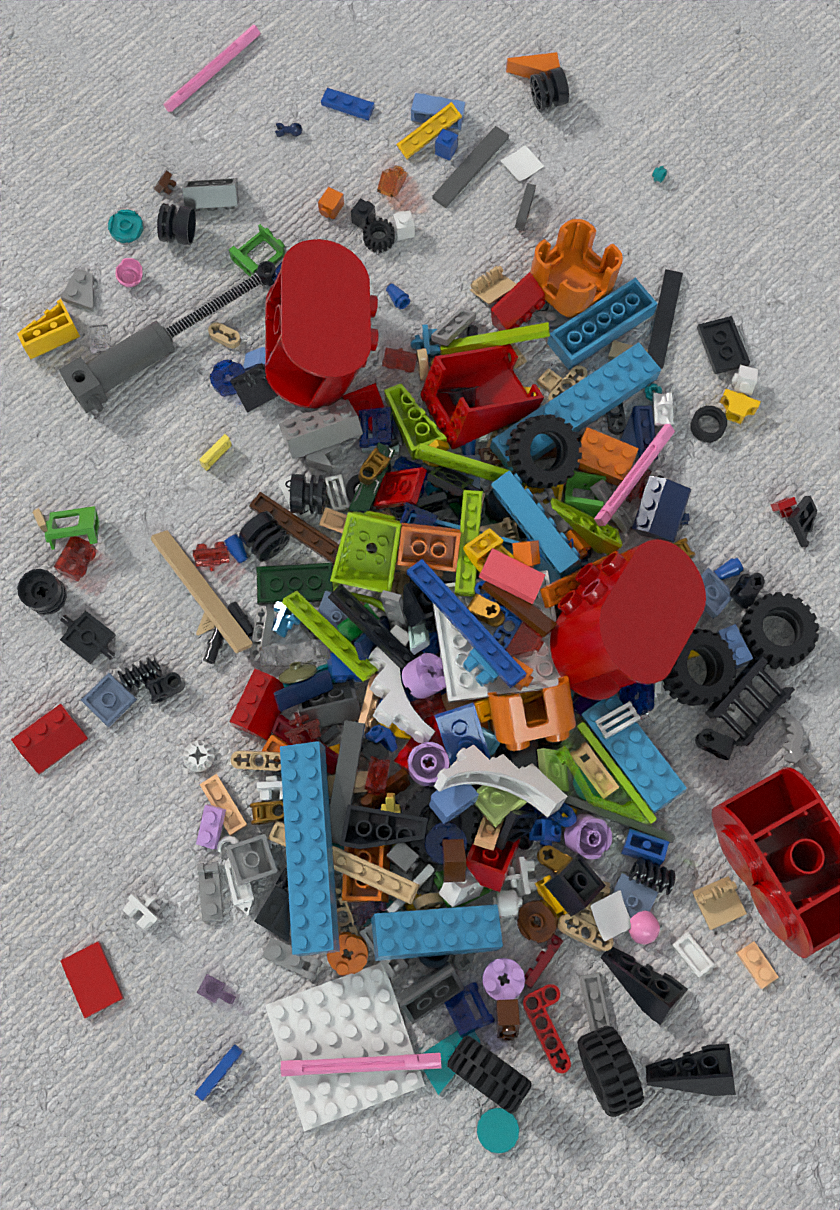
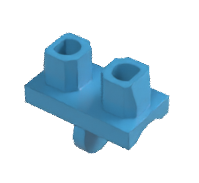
[410,324,440,362]
[272,601,300,638]
[462,648,499,687]

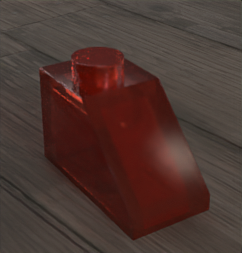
[506,621,544,659]

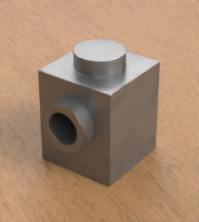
[387,842,419,874]

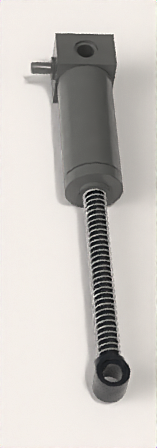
[59,261,277,413]

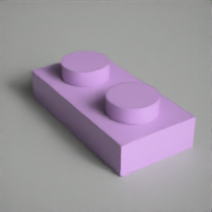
[196,804,226,850]

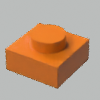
[262,734,289,762]

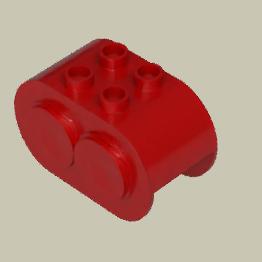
[265,239,379,409]
[550,539,706,700]
[711,767,840,958]

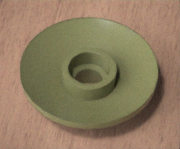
[279,661,317,683]

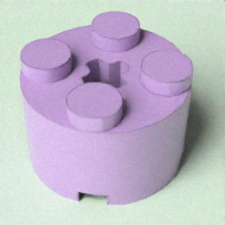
[402,653,446,699]
[408,742,449,786]
[564,813,612,859]
[482,958,525,1001]

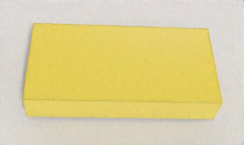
[199,434,232,471]

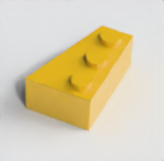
[17,298,80,360]

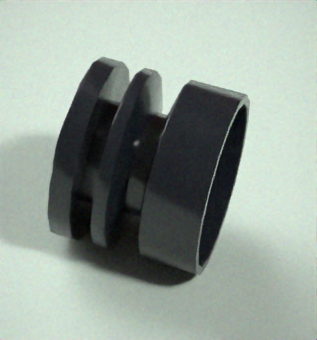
[530,67,569,111]
[157,203,196,245]
[290,474,327,514]
[239,511,290,562]
[17,569,67,615]

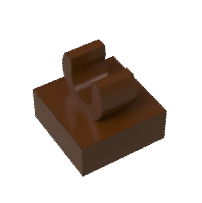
[154,170,177,195]

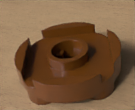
[517,899,558,943]

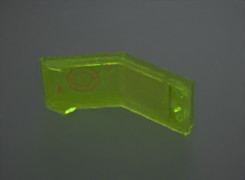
[556,745,645,822]

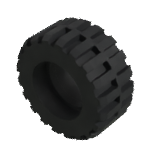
[505,414,582,488]
[739,592,819,669]
[663,629,737,706]
[402,786,479,865]
[577,1026,644,1117]
[447,1035,532,1114]

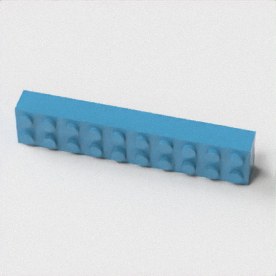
[490,342,661,471]
[280,741,340,956]

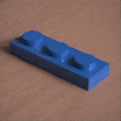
[321,88,375,121]

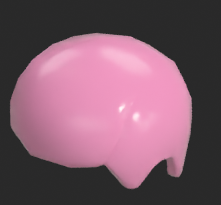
[115,258,143,288]
[629,911,660,945]

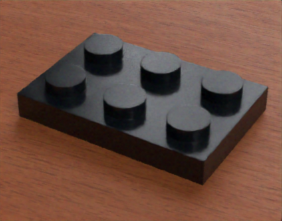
[697,316,750,375]

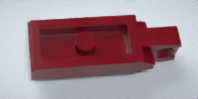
[524,934,563,989]

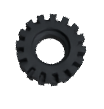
[363,217,395,253]

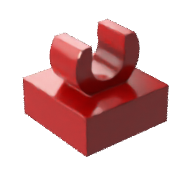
[770,497,797,518]

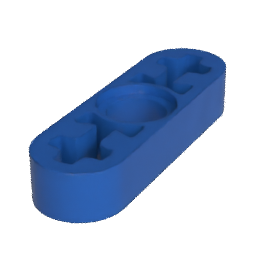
[195,1044,243,1102]

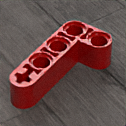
[521,984,571,1074]

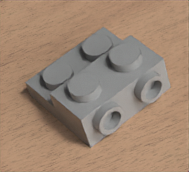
[225,834,279,887]

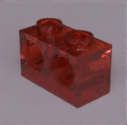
[54,536,97,582]

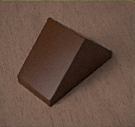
[442,839,466,883]

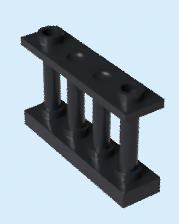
[705,656,795,746]

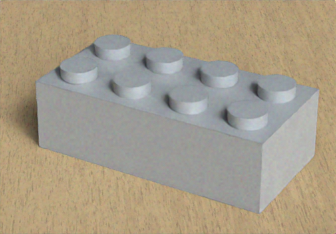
[279,399,363,459]

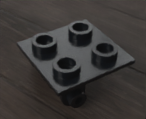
[230,363,279,413]

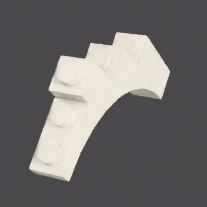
[368,625,435,744]
[434,745,568,817]

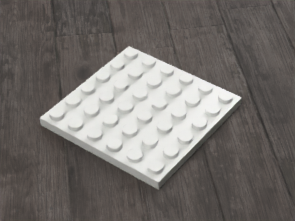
[433,570,560,703]
[265,963,425,1131]

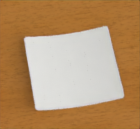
[500,145,544,181]
[591,890,631,941]

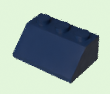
[632,476,692,542]

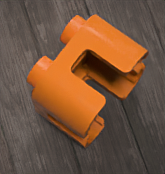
[530,219,623,318]
[487,676,576,751]

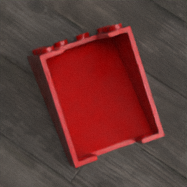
[420,344,544,449]

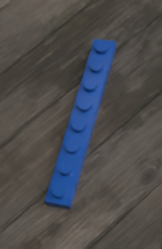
[407,559,526,688]

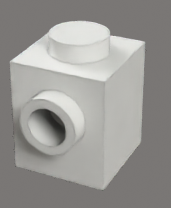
[393,210,415,241]
[732,365,758,396]

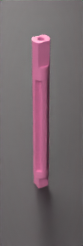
[163,25,261,112]
[594,424,675,526]
[280,1053,441,1076]

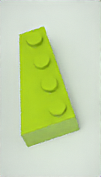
[384,384,447,461]

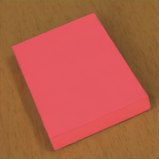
[479,548,545,604]

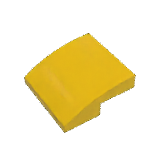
[463,528,514,573]

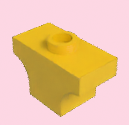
[719,389,761,425]

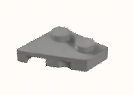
[61,268,95,312]

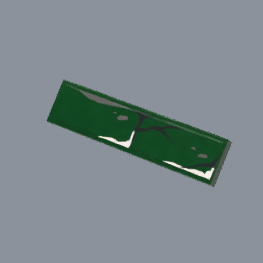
[348,442,395,512]

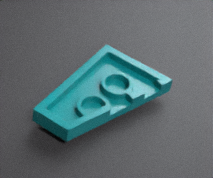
[422,1023,480,1096]

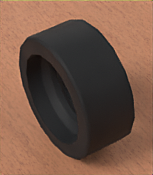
[690,405,727,443]

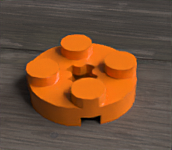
[327,932,369,976]

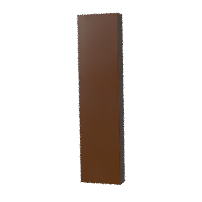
[482,581,557,637]

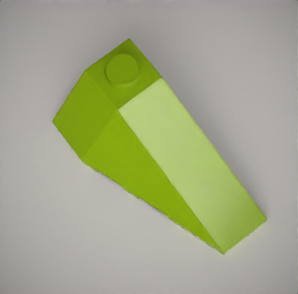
[550,497,623,555]

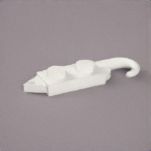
[217,836,255,916]

